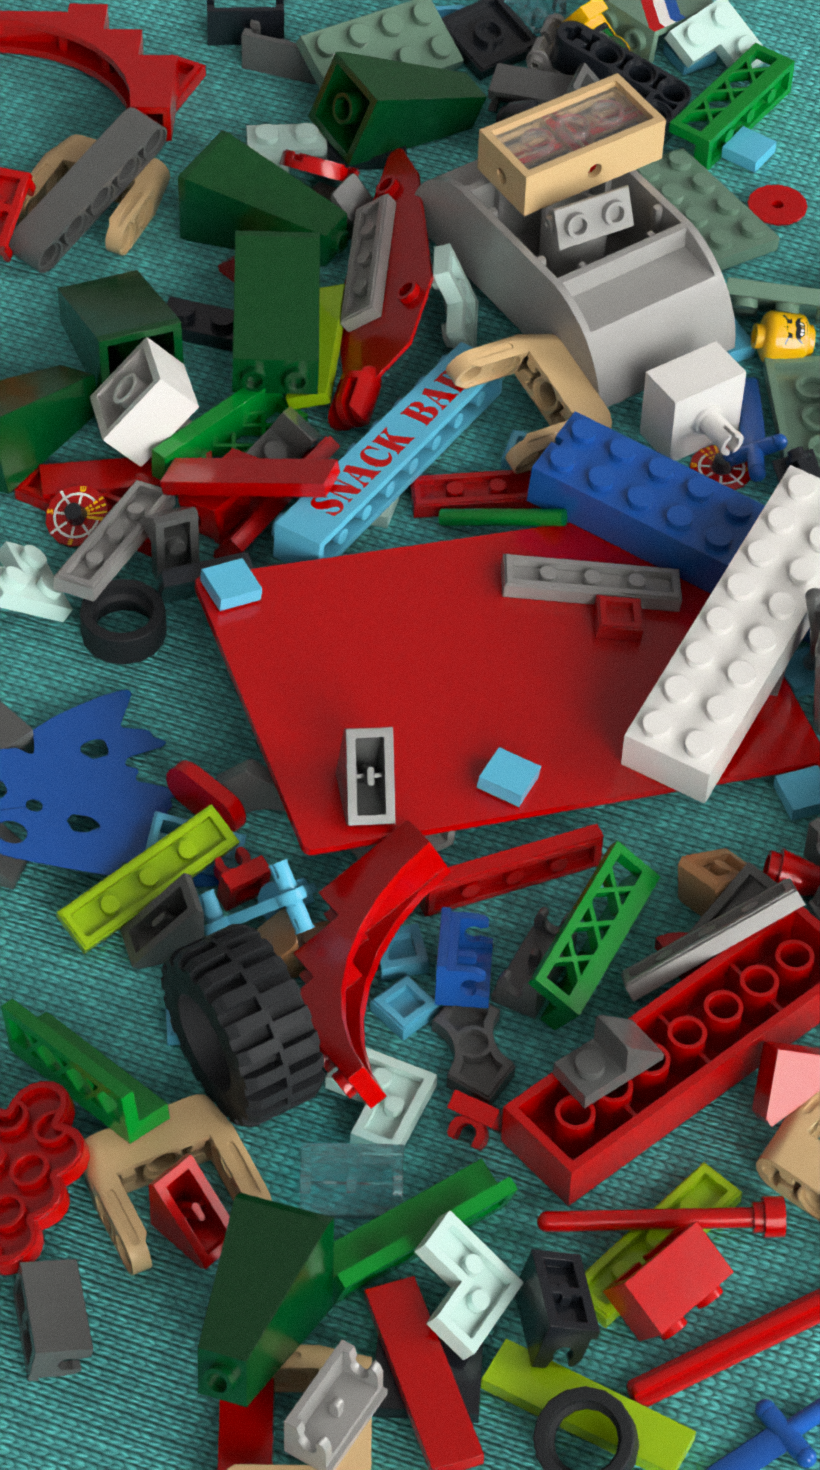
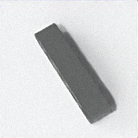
[9,107,167,273]

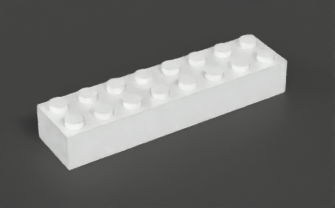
[621,465,820,804]

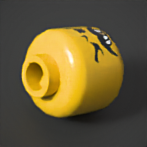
[751,310,816,363]

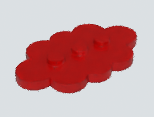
[0,1081,90,1275]

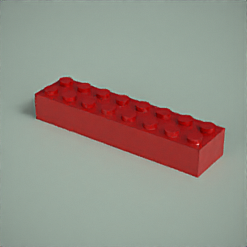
[501,906,820,1206]

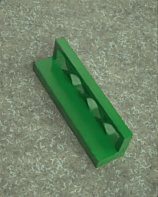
[669,43,795,170]
[152,388,308,499]
[528,840,660,1031]
[1,998,170,1144]
[333,1158,518,1305]

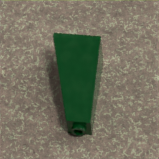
[308,52,487,165]
[178,130,350,267]
[0,365,97,494]
[198,1192,334,1407]

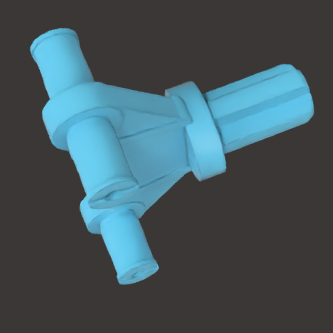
[198,859,317,936]

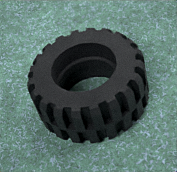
[161,924,325,1127]

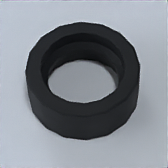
[80,579,167,664]
[533,1386,639,1470]

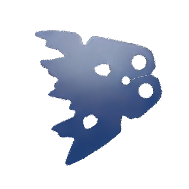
[0,690,219,887]

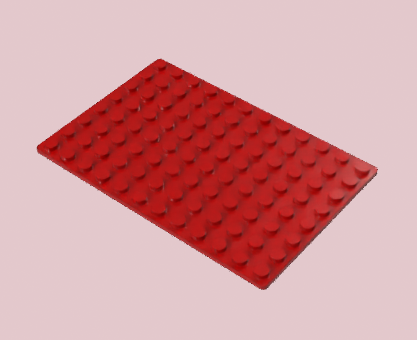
[195,523,820,855]

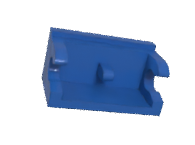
[435,907,493,1008]

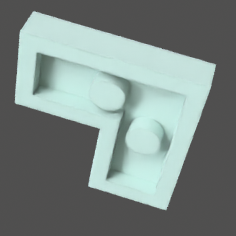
[664,0,765,68]
[246,123,327,173]
[432,243,479,349]
[0,541,73,622]
[325,1047,437,1162]
[414,1210,524,1360]

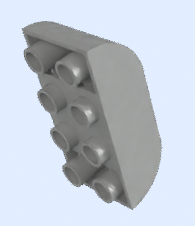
[414,159,736,407]

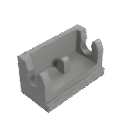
[284,1339,388,1470]

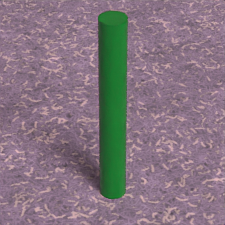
[439,508,567,526]

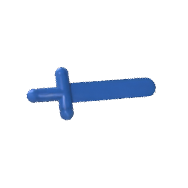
[723,377,788,482]
[705,1398,820,1470]

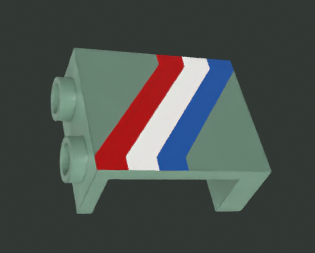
[602,0,714,63]

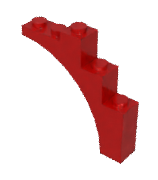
[0,3,179,141]
[294,820,451,1109]

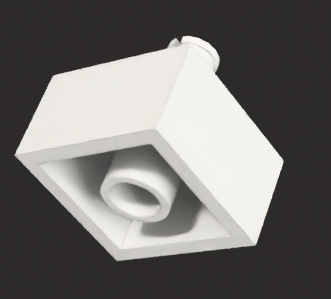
[90,337,199,467]
[640,341,746,461]

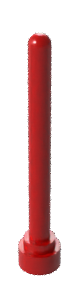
[537,1196,786,1238]

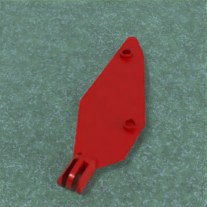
[328,148,433,431]

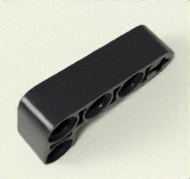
[549,21,692,146]

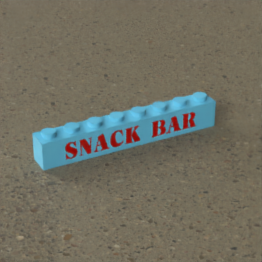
[271,342,503,564]

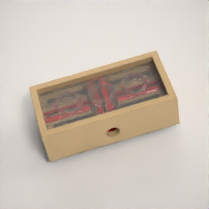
[477,73,666,216]

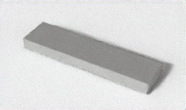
[340,193,396,332]
[53,480,176,602]
[501,554,682,612]
[621,878,805,1002]

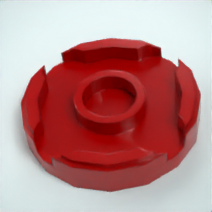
[280,149,360,181]

